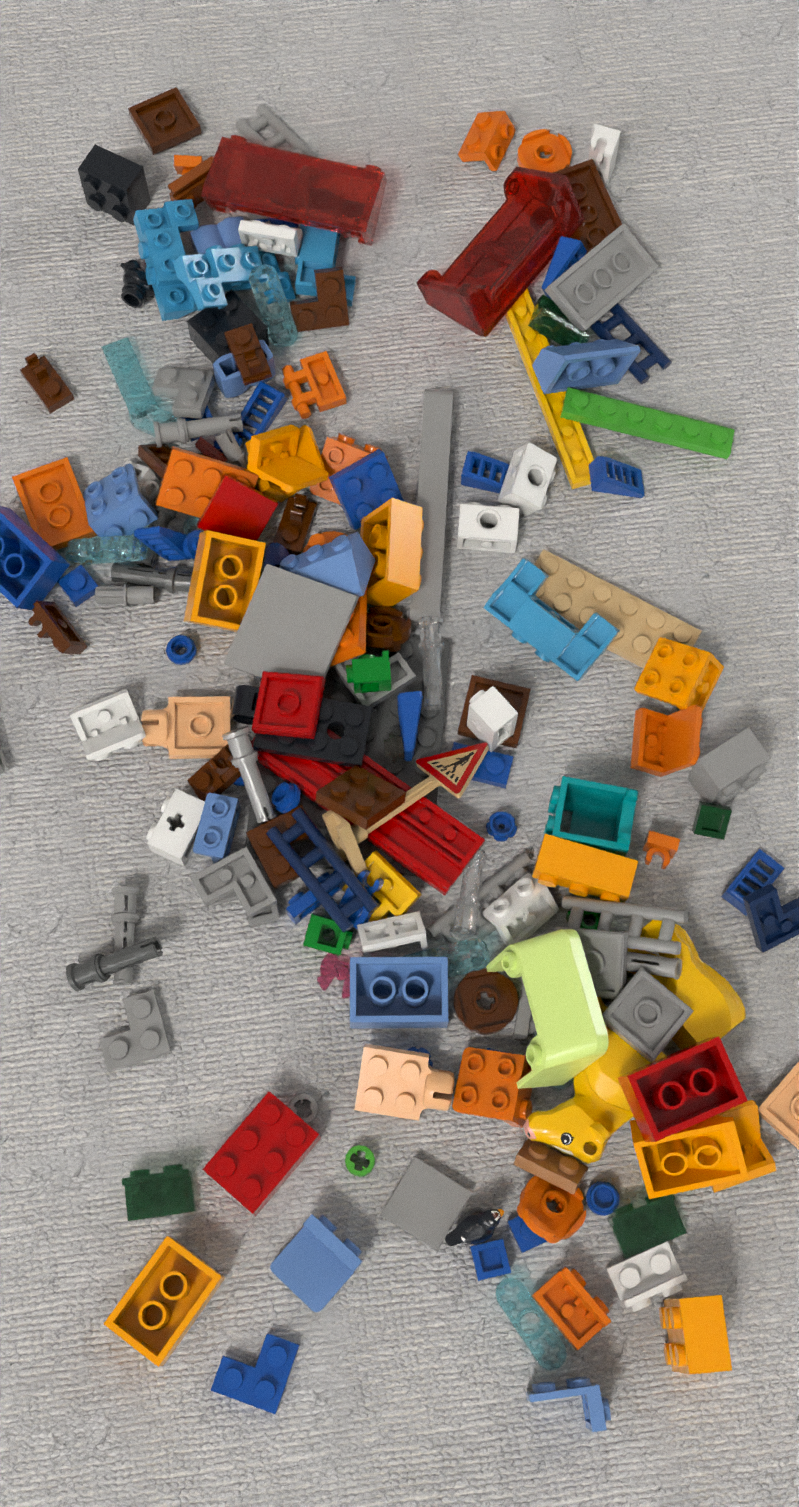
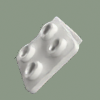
[69,689,146,761]

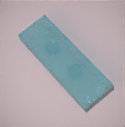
[102,337,159,421]

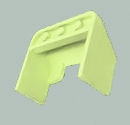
[486,929,609,1089]

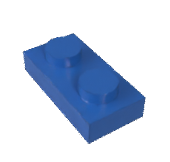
[452,742,513,789]
[286,871,345,925]

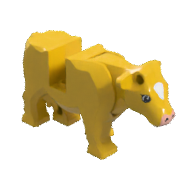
[523,920,746,1164]

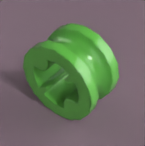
[345,1145,375,1177]

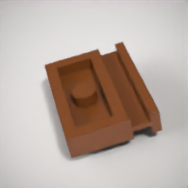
[168,156,222,209]

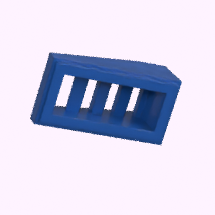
[541,236,587,301]
[238,381,288,441]
[461,451,510,494]
[589,456,645,498]
[134,526,191,561]
[397,691,423,761]
[721,849,784,916]

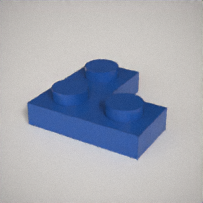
[211,1333,300,1414]

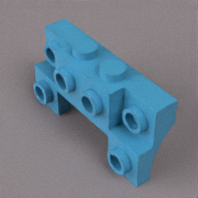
[295,189,366,306]
[133,199,199,321]
[173,244,296,311]
[483,558,620,681]

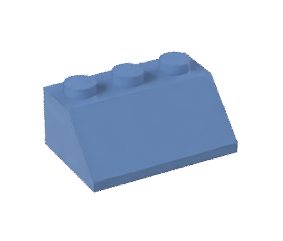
[532,339,641,394]
[279,532,375,597]
[350,957,449,1029]

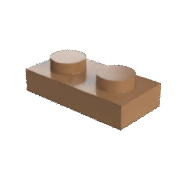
[513,1138,589,1195]

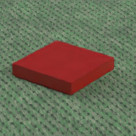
[197,473,278,541]
[251,671,325,739]

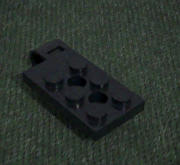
[230,685,372,768]

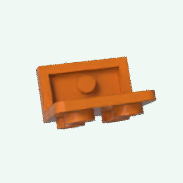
[310,433,388,505]
[630,705,703,777]
[452,1047,533,1128]

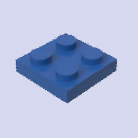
[329,449,404,530]

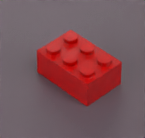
[618,1036,748,1142]
[202,1091,321,1217]

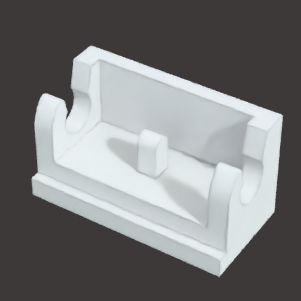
[588,123,621,189]
[357,911,428,957]

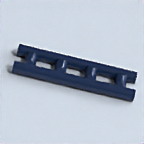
[590,303,672,385]
[266,808,379,933]

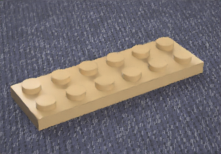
[534,549,702,668]

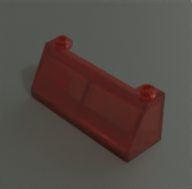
[201,135,387,246]
[416,166,585,337]

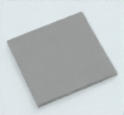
[224,564,359,679]

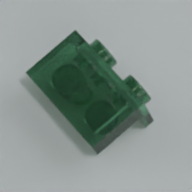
[528,295,590,346]
[122,1164,196,1222]
[608,1194,687,1259]

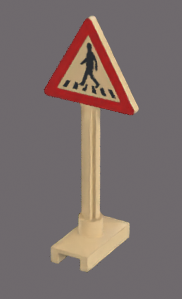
[322,742,489,875]

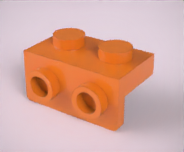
[458,111,516,171]
[531,1266,611,1351]

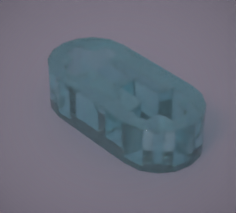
[129,401,178,437]

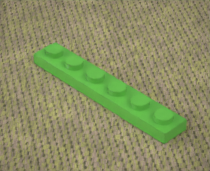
[560,387,735,459]

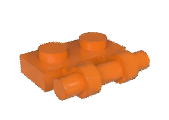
[282,351,347,419]

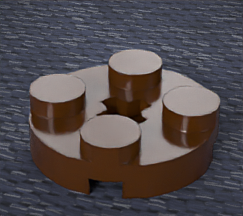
[366,606,411,652]
[453,968,518,1035]

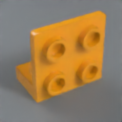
[634,637,724,712]

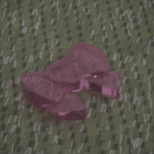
[317,953,350,999]

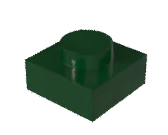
[692,801,732,840]

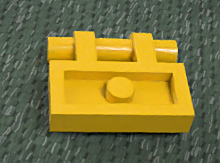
[342,851,422,922]

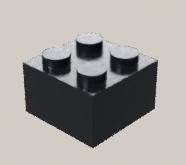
[78,144,151,226]
[187,289,270,363]

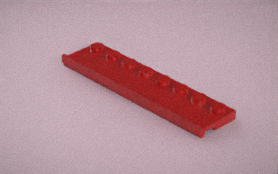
[250,729,485,896]

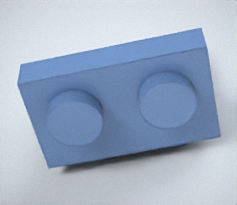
[83,463,158,548]
[270,1214,363,1312]
[526,1376,611,1432]

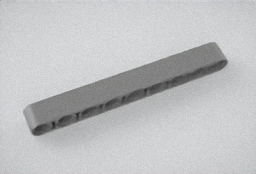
[410,389,453,629]

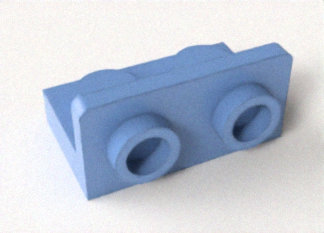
[193,793,241,864]

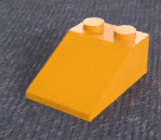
[630,1116,749,1199]

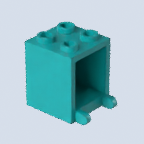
[543,776,638,857]

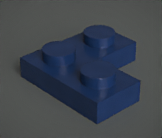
[742,884,799,953]

